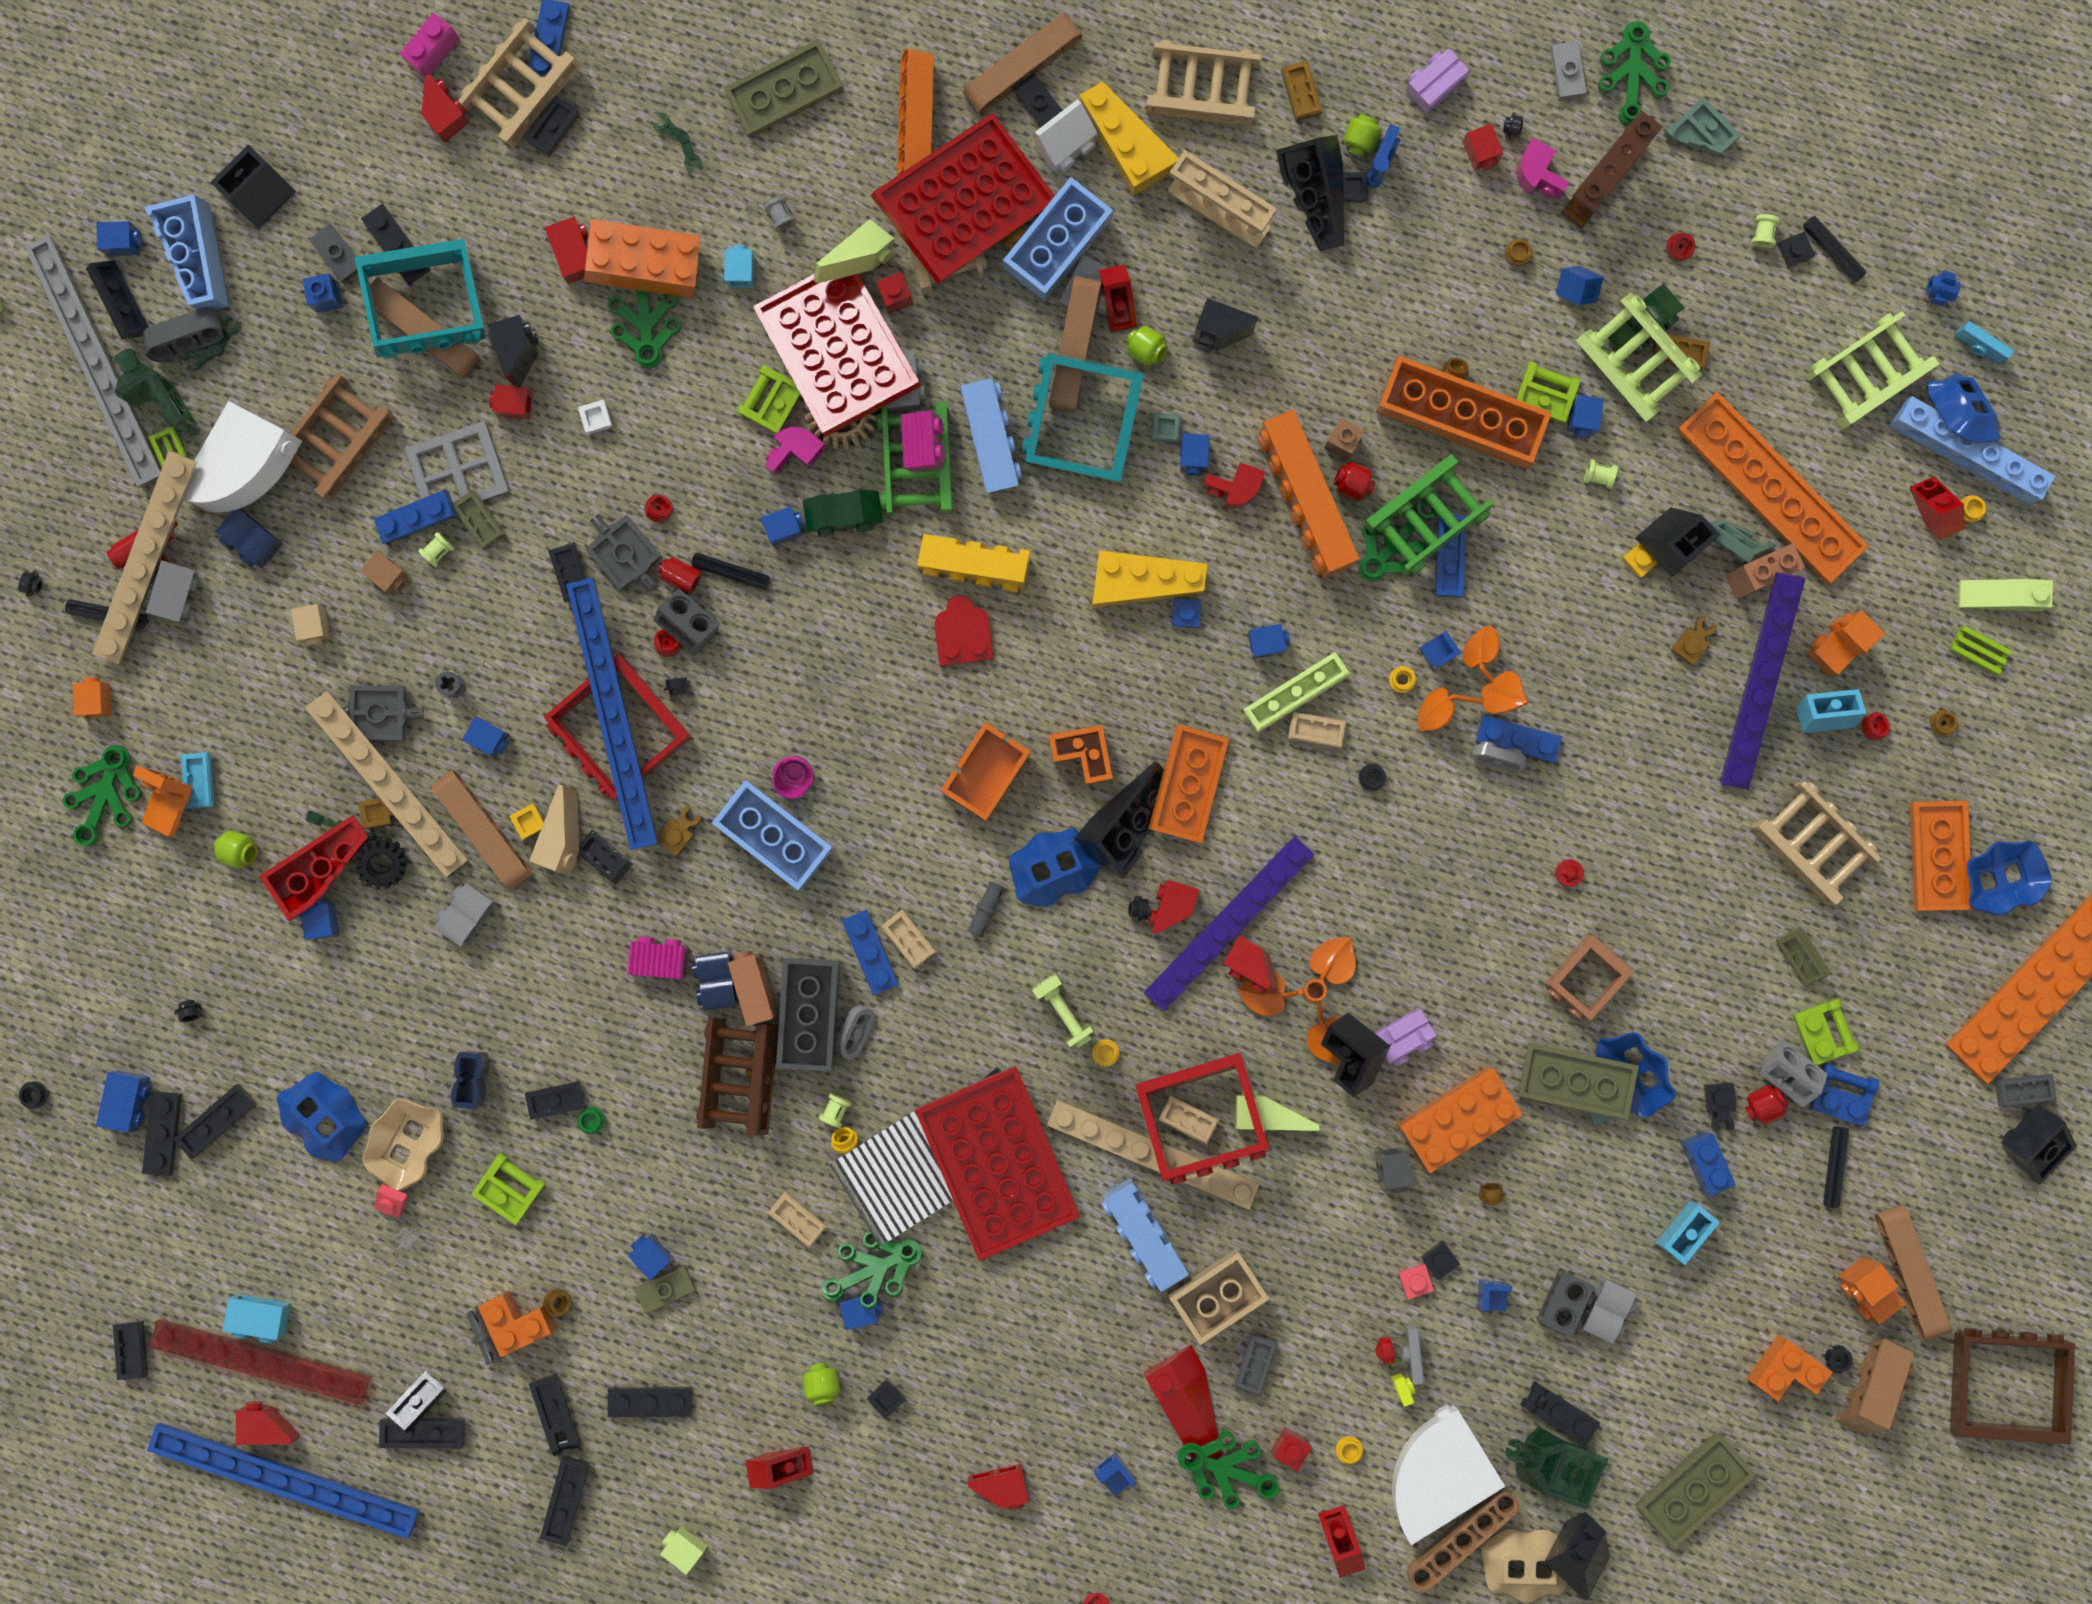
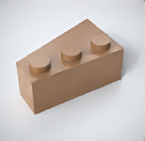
[1835,1338,1914,1435]

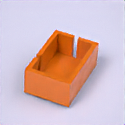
[940,722,1031,822]

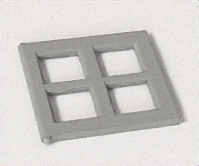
[404,421,510,503]

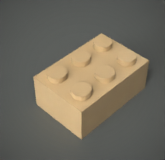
[1168,1248,1269,1345]

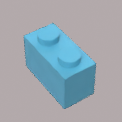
[1796,689,1866,733]
[1656,1201,1720,1265]
[222,1294,291,1343]

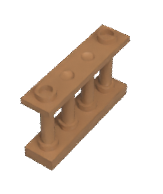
[290,373,395,502]

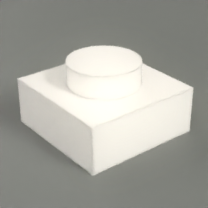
[578,399,613,435]

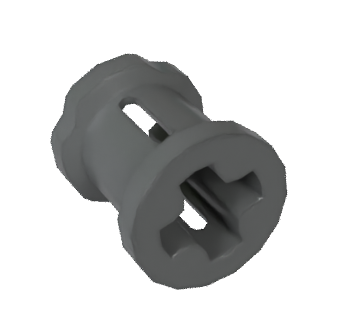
[435,671,466,698]

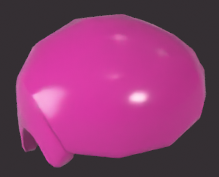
[772,755,814,799]

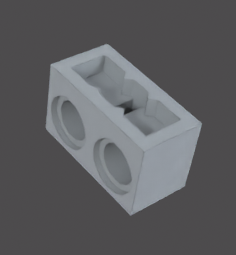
[1760,1040,1828,1108]

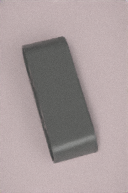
[143,307,223,362]

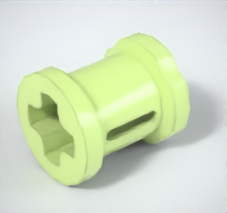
[1751,214,1780,248]
[1584,459,1618,489]
[418,532,455,567]
[818,1093,852,1128]

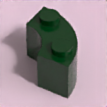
[1608,283,1685,355]
[802,490,883,537]

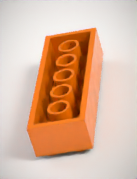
[1375,355,1552,469]
[1257,409,1359,580]

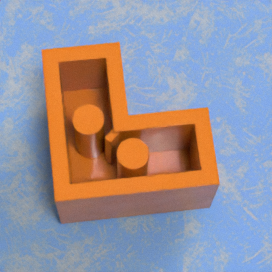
[1806,610,1885,678]
[1049,725,1113,786]
[1837,1257,1906,1325]
[478,1290,558,1358]
[1747,1334,1833,1401]

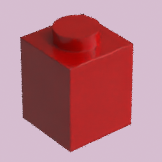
[1462,123,1503,171]
[876,272,913,314]
[489,384,533,420]
[1271,1427,1312,1472]

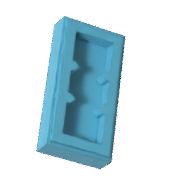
[1954,321,2014,365]
[181,752,215,809]

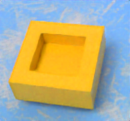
[1621,544,1658,579]
[509,803,545,840]

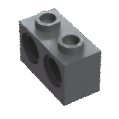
[654,589,720,656]
[1374,1147,1414,1193]
[1536,1269,1595,1337]

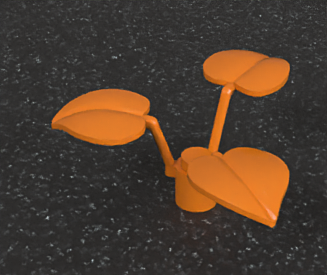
[1418,625,1529,733]
[1238,937,1356,1065]

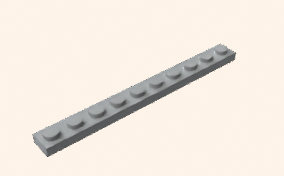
[25,235,162,488]

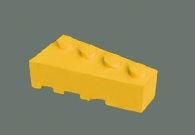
[1079,82,1179,196]
[917,534,1030,593]
[1092,550,1207,608]

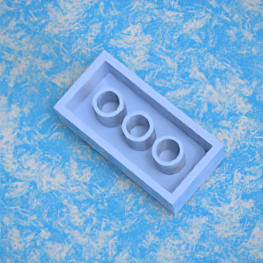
[1003,177,1113,302]
[712,780,835,891]

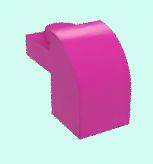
[1517,138,1569,199]
[765,427,827,476]

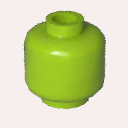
[1343,114,1383,157]
[1127,326,1168,366]
[214,830,258,869]
[802,1363,840,1406]

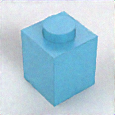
[724,245,755,288]

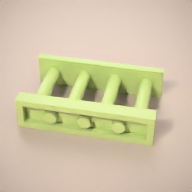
[1576,293,1702,422]
[1806,311,1939,430]
[1032,973,1093,1048]

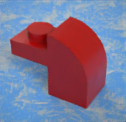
[1202,462,1266,509]

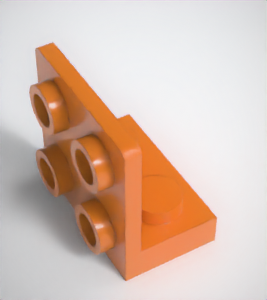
[133,765,192,838]

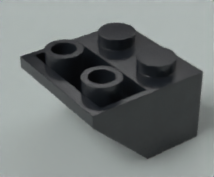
[210,144,296,229]
[1635,507,1720,578]

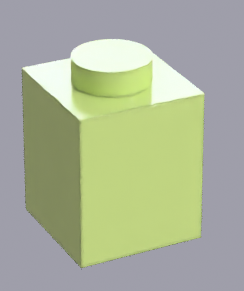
[660,1526,707,1575]

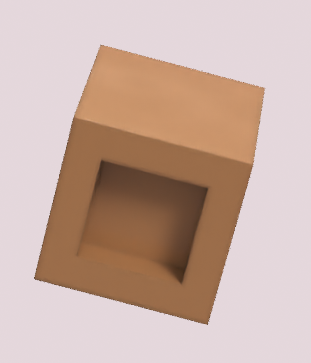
[1325,418,1365,460]
[360,551,409,595]

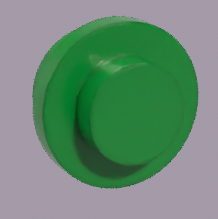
[577,1107,605,1134]

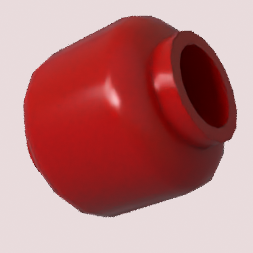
[1333,462,1376,502]
[1745,1085,1789,1125]

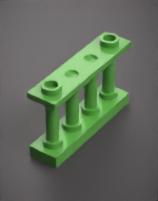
[877,402,953,517]
[1365,454,1493,576]

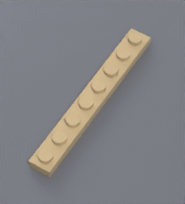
[92,451,198,664]
[305,691,468,878]
[1047,1099,1260,1210]

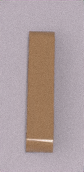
[963,13,1083,115]
[1049,276,1101,412]
[360,277,480,379]
[431,769,533,891]
[1875,1205,1951,1342]
[1407,1487,1519,1592]

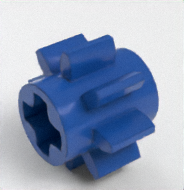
[1926,270,1961,306]

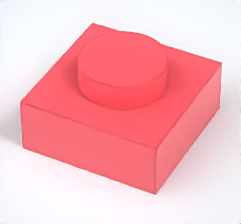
[374,1184,407,1219]
[1398,1263,1434,1300]

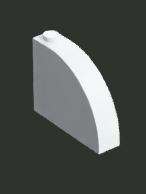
[183,401,302,512]
[1392,1405,1505,1545]

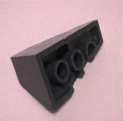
[1276,135,1344,251]
[1074,761,1164,879]

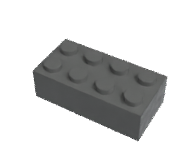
[776,958,841,1072]

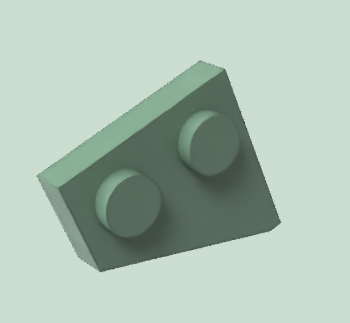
[1664,97,1741,157]
[1711,519,1776,563]

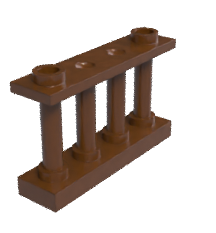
[1561,110,1663,229]
[696,1018,779,1136]

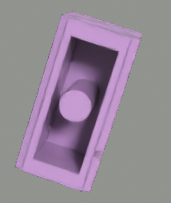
[1406,49,1470,114]
[1375,1008,1437,1066]

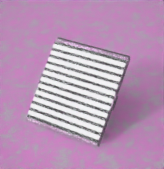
[829,1111,953,1247]

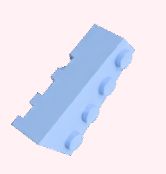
[144,194,229,310]
[959,378,1022,493]
[1101,1177,1189,1292]

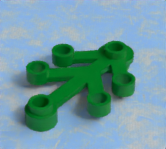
[1597,21,1671,126]
[608,290,681,369]
[1359,499,1437,582]
[63,745,142,846]
[822,1231,922,1310]
[1177,1430,1279,1509]

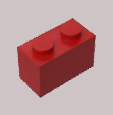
[544,216,588,284]

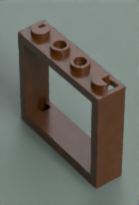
[1950,1328,2075,1444]

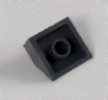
[1193,298,1258,351]
[488,315,540,387]
[2001,1104,2077,1185]
[1544,1512,1609,1600]

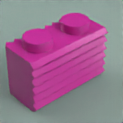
[400,13,460,78]
[901,411,945,472]
[627,937,688,979]

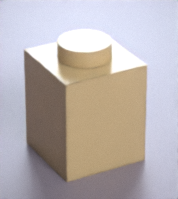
[291,604,331,647]

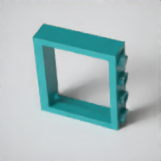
[354,239,486,359]
[1022,352,1144,482]

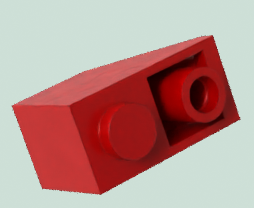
[421,74,469,143]
[1910,476,1965,540]
[1148,880,1199,934]
[1223,935,1278,995]

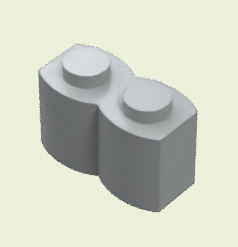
[434,883,497,947]
[1581,1276,1637,1344]

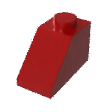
[1098,264,1137,333]
[235,1401,299,1445]
[745,1446,813,1489]
[967,1464,1029,1510]
[1318,1505,1365,1578]

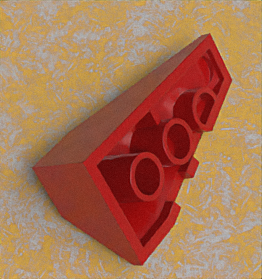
[259,815,369,922]
[1144,1345,1222,1459]

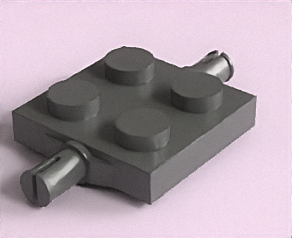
[585,514,662,591]
[341,685,424,741]

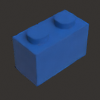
[96,1070,151,1133]
[1680,1132,1736,1196]

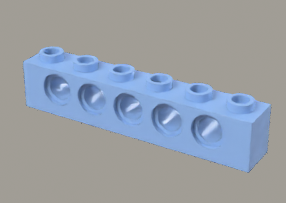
[1888,396,2055,505]

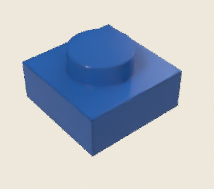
[1172,598,1201,628]

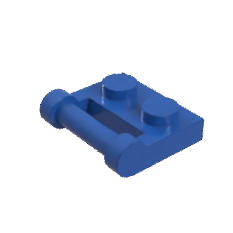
[1367,124,1401,188]
[1809,1063,1879,1127]

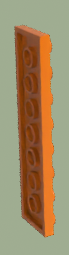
[1676,391,1869,585]
[1945,893,2092,1084]

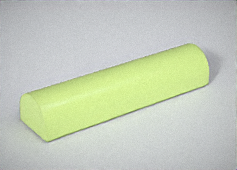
[1243,652,1350,733]

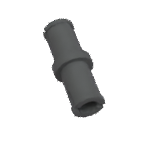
[967,881,1005,938]
[465,1308,503,1365]

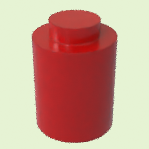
[658,556,702,595]

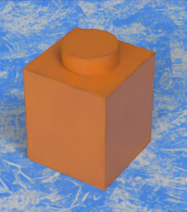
[72,677,111,718]

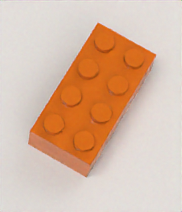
[583,219,700,298]
[1396,1066,1523,1174]

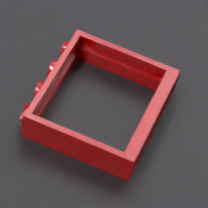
[544,653,693,801]
[1135,1053,1272,1185]

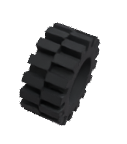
[355,836,407,890]

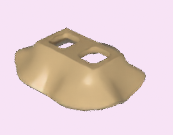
[362,1098,444,1191]
[1482,1529,1567,1603]

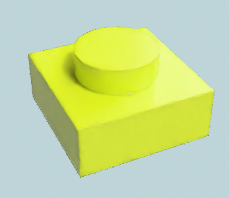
[1390,1372,1416,1407]

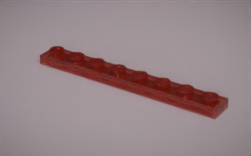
[149,1319,371,1405]

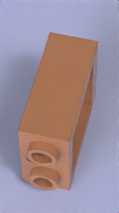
[1725,543,1805,599]
[1544,935,1634,1021]
[728,951,779,1027]

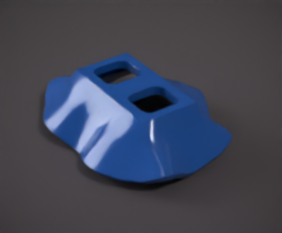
[1928,373,2001,443]
[1009,828,1101,907]
[1967,840,2052,916]
[1596,1032,1677,1117]
[277,1072,366,1162]

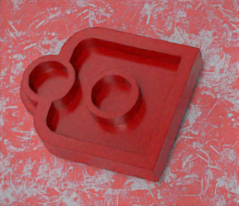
[935,595,994,666]

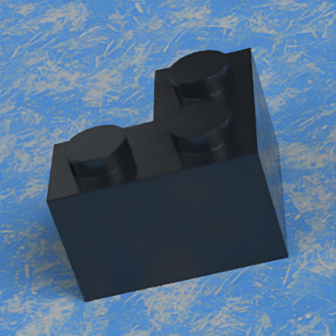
[1321,1013,1390,1097]

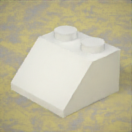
[1035,99,1098,174]

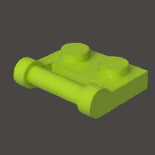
[1516,361,1581,424]
[736,365,801,434]
[1792,997,1860,1065]
[471,1153,546,1225]

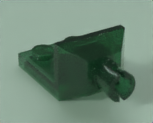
[114,349,201,437]
[1506,1426,1608,1510]

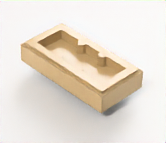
[1287,712,1347,749]
[881,909,936,969]
[1158,1095,1219,1144]
[768,1191,827,1248]

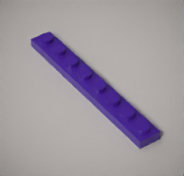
[1720,572,1806,790]
[1144,836,1315,1011]

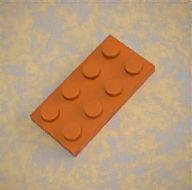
[1149,724,1229,844]
[1910,801,1973,911]

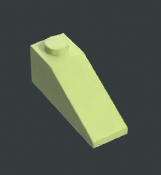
[814,219,894,283]
[1958,579,2053,612]
[1235,1089,1319,1131]

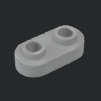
[1471,742,1527,772]
[835,1005,875,1060]

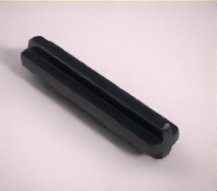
[1803,216,1867,283]
[691,552,770,590]
[65,599,147,629]
[1823,1126,1849,1208]

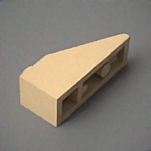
[529,784,579,875]

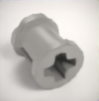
[764,196,797,232]

